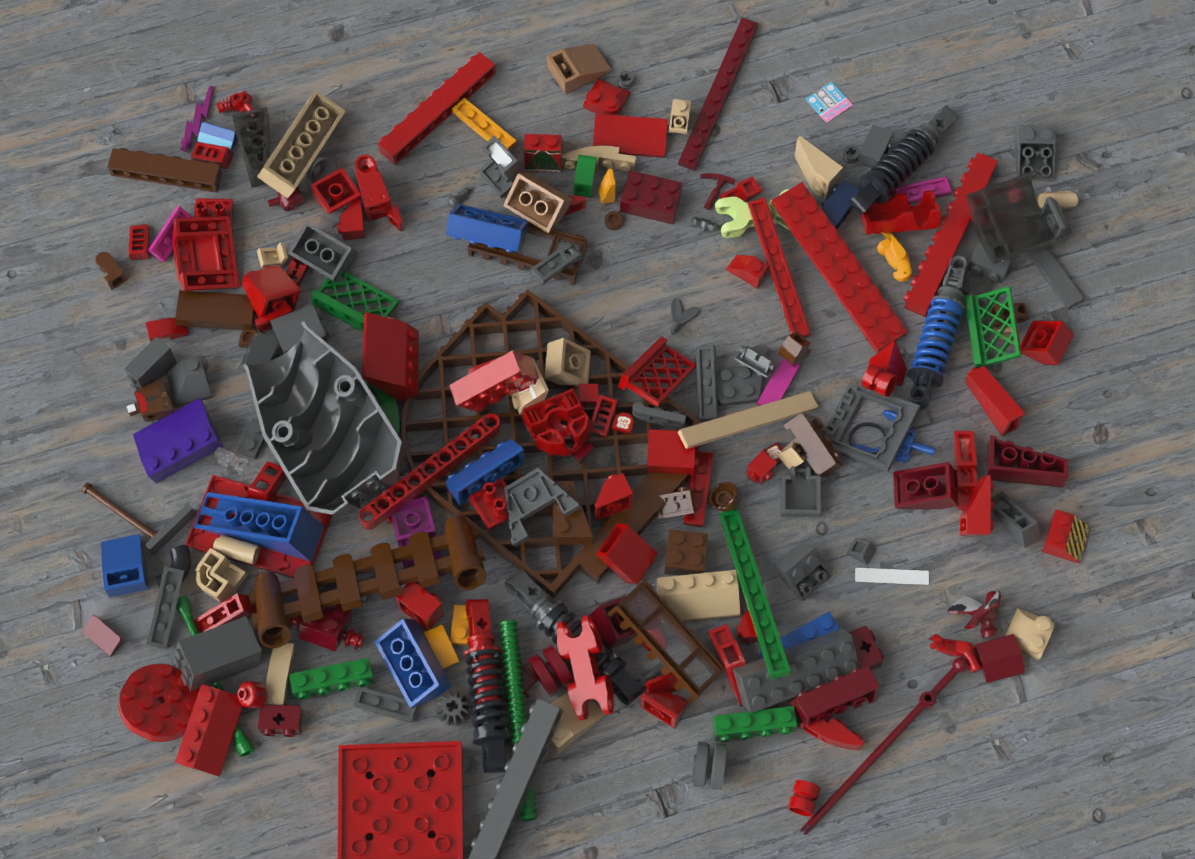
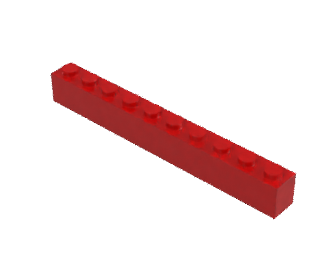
[903,152,998,317]

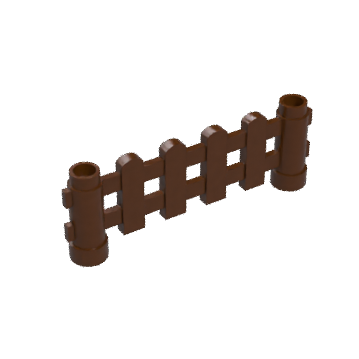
[249,515,486,648]

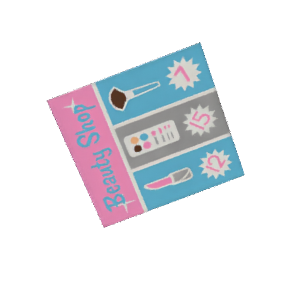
[805,82,852,123]

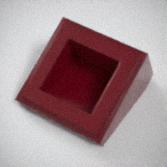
[570,442,594,464]

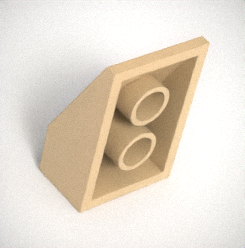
[794,136,843,199]
[550,692,605,754]

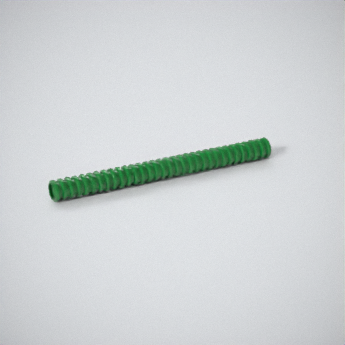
[500,620,538,821]

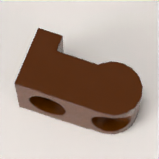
[95,252,127,290]
[990,303,1029,328]

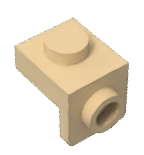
[257,242,288,268]

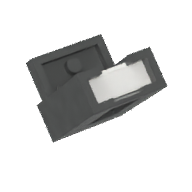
[478,135,527,198]

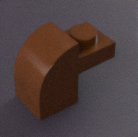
[778,332,811,367]

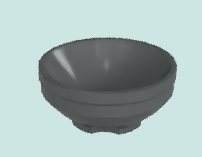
[307,157,338,184]

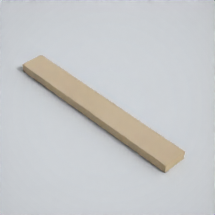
[678,391,818,449]

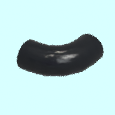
[156,545,191,588]

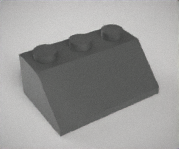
[288,221,358,281]

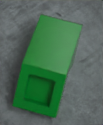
[573,154,597,198]

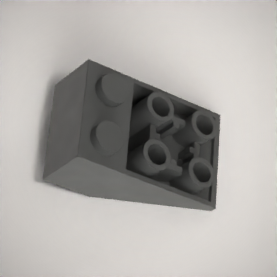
[1015,125,1056,180]

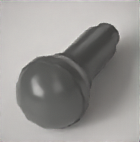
[448,187,471,208]

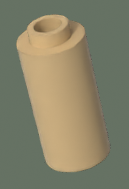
[213,535,260,565]

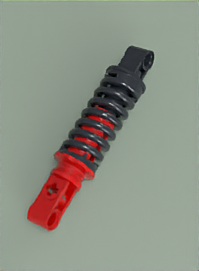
[464,599,512,773]

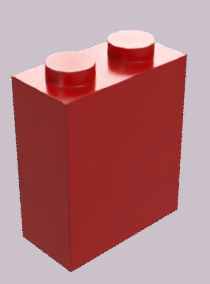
[647,429,699,475]
[596,523,658,585]

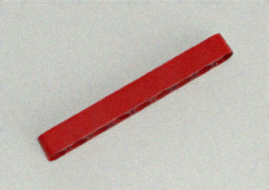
[359,413,501,530]

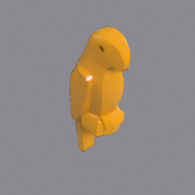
[877,232,912,282]

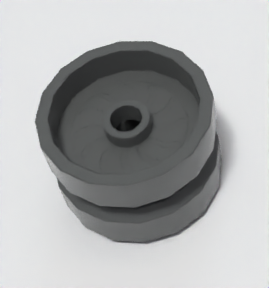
[693,741,727,790]

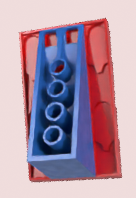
[185,475,332,579]

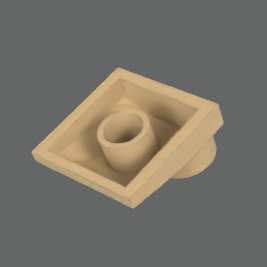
[1005,608,1055,660]

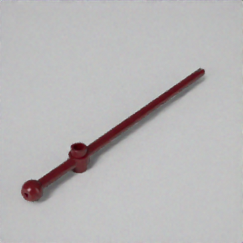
[800,657,968,835]

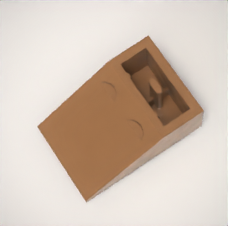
[547,43,612,94]

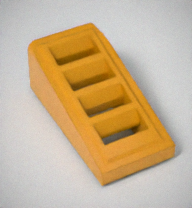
[598,168,616,204]

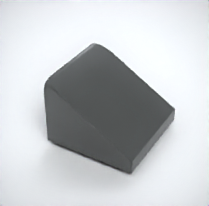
[847,538,876,565]

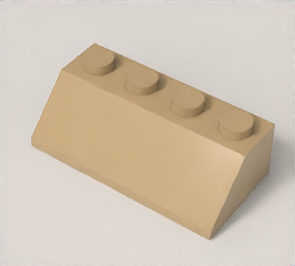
[657,570,740,624]

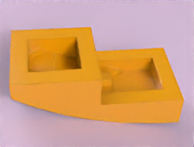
[424,624,459,669]

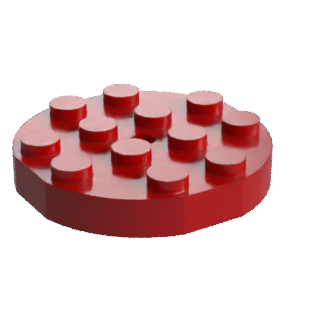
[118,664,200,742]

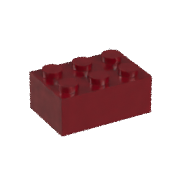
[620,170,683,225]

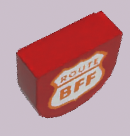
[612,413,633,435]

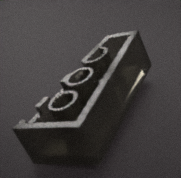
[232,107,270,188]

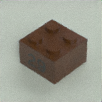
[664,529,708,576]

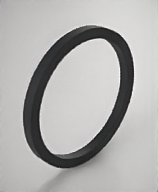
[848,422,887,455]

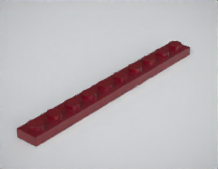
[678,18,758,171]

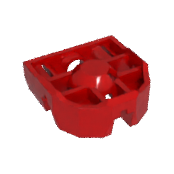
[522,389,591,456]

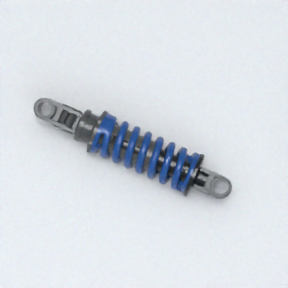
[908,256,968,410]

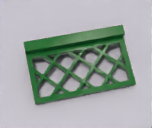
[311,272,399,333]
[964,286,1022,369]

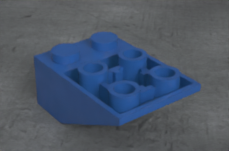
[101,534,149,597]

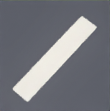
[855,568,929,585]

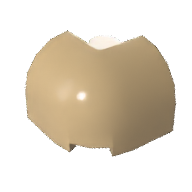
[195,548,248,603]

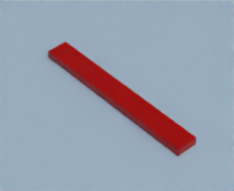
[747,197,811,338]

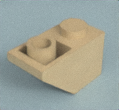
[669,99,691,134]

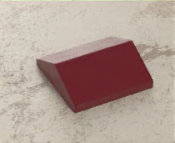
[975,634,1025,683]

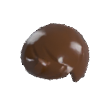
[708,482,741,512]

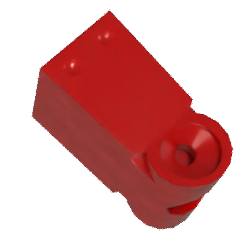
[354,154,392,222]

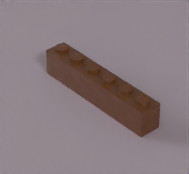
[107,148,222,193]

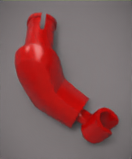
[929,634,982,673]

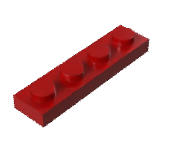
[683,450,714,528]

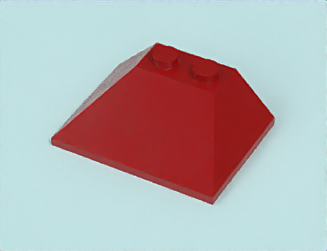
[172,216,240,291]

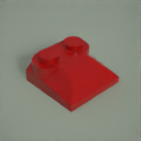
[583,78,631,115]

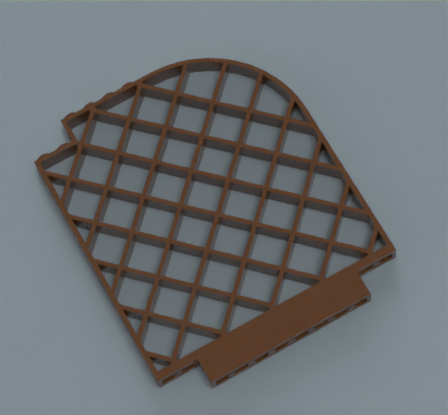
[402,289,702,598]

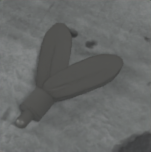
[670,298,699,334]

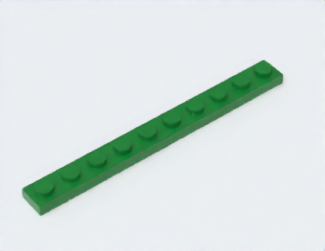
[719,510,791,679]

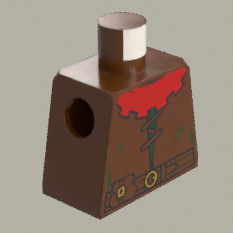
[127,378,174,422]

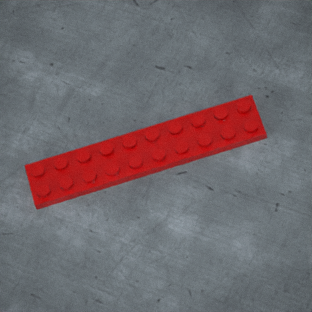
[771,182,908,353]

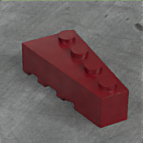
[986,435,1068,488]
[795,666,880,726]

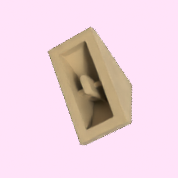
[777,438,805,470]

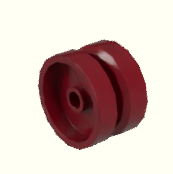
[527,645,574,697]

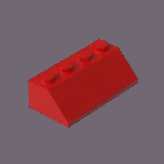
[175,684,243,777]

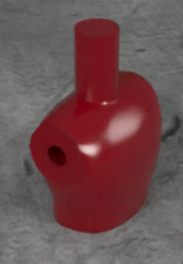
[267,186,303,211]

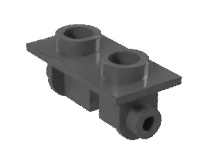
[735,346,776,378]

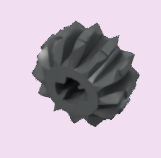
[436,691,470,726]

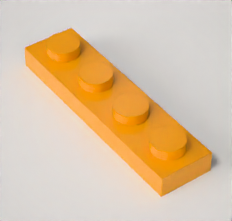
[452,98,517,151]

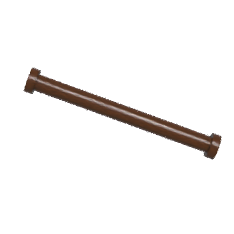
[81,482,158,539]

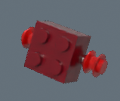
[288,604,365,652]

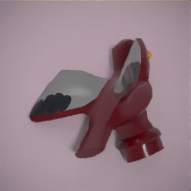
[948,591,1002,638]

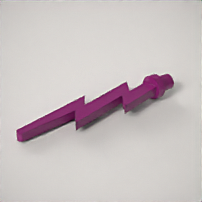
[180,86,213,152]

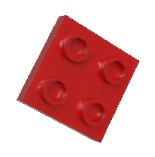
[194,198,234,226]
[468,478,509,531]

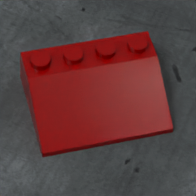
[362,312,419,402]

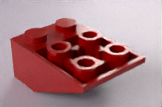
[959,475,994,536]

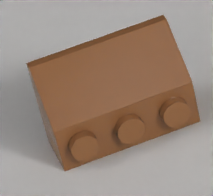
[503,172,572,233]

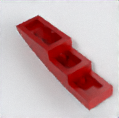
[954,431,977,510]

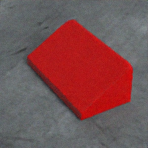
[643,670,684,694]

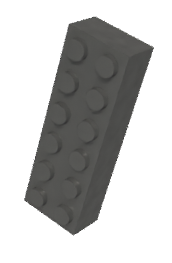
[733,628,859,713]

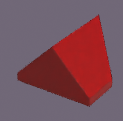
[867,340,907,386]

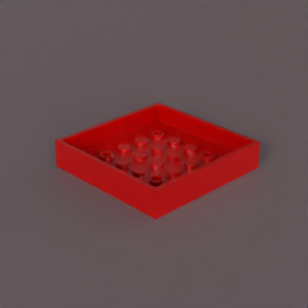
[337,741,464,859]

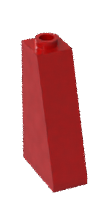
[965,366,1025,437]

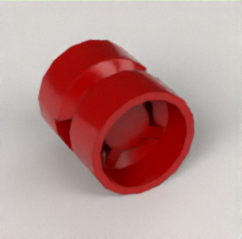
[862,365,898,398]
[787,780,821,817]

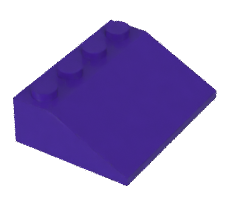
[133,398,224,483]

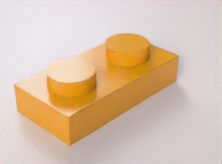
[450,605,470,646]

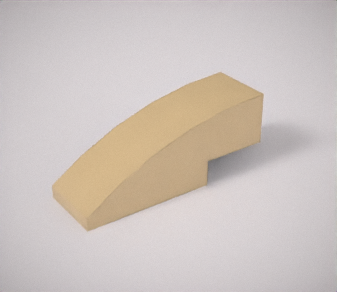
[265,642,295,705]

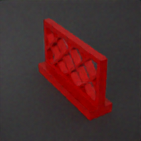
[618,336,697,407]

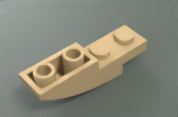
[562,146,636,172]

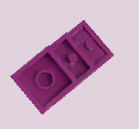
[391,496,446,582]

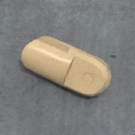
[1036,191,1078,209]

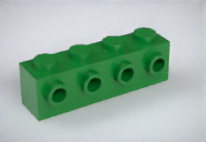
[289,657,375,700]
[712,706,797,742]

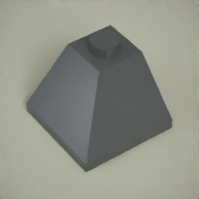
[167,355,212,407]

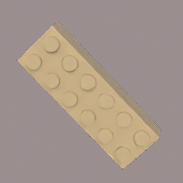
[257,90,346,198]

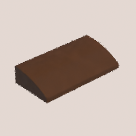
[175,290,254,330]

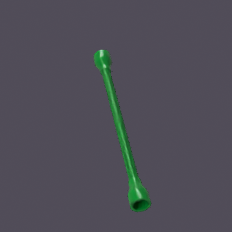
[175,596,255,757]

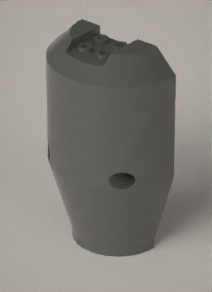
[243,321,406,515]

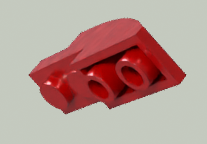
[708,624,746,707]
[790,698,865,750]

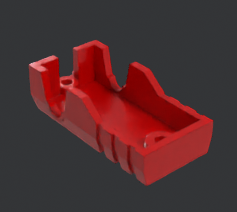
[860,190,943,235]

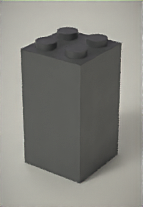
[173,616,262,692]

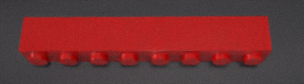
[378,52,496,165]

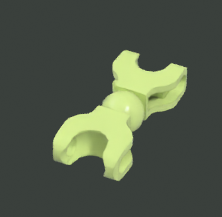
[715,189,790,238]

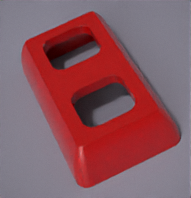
[246,461,287,502]

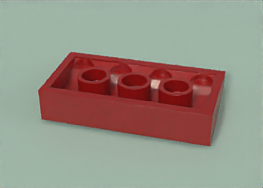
[593,114,668,158]

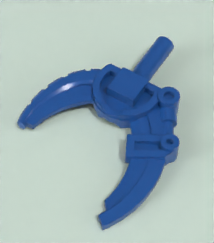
[853,410,936,463]

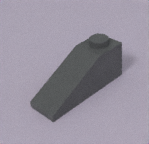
[991,492,1041,548]

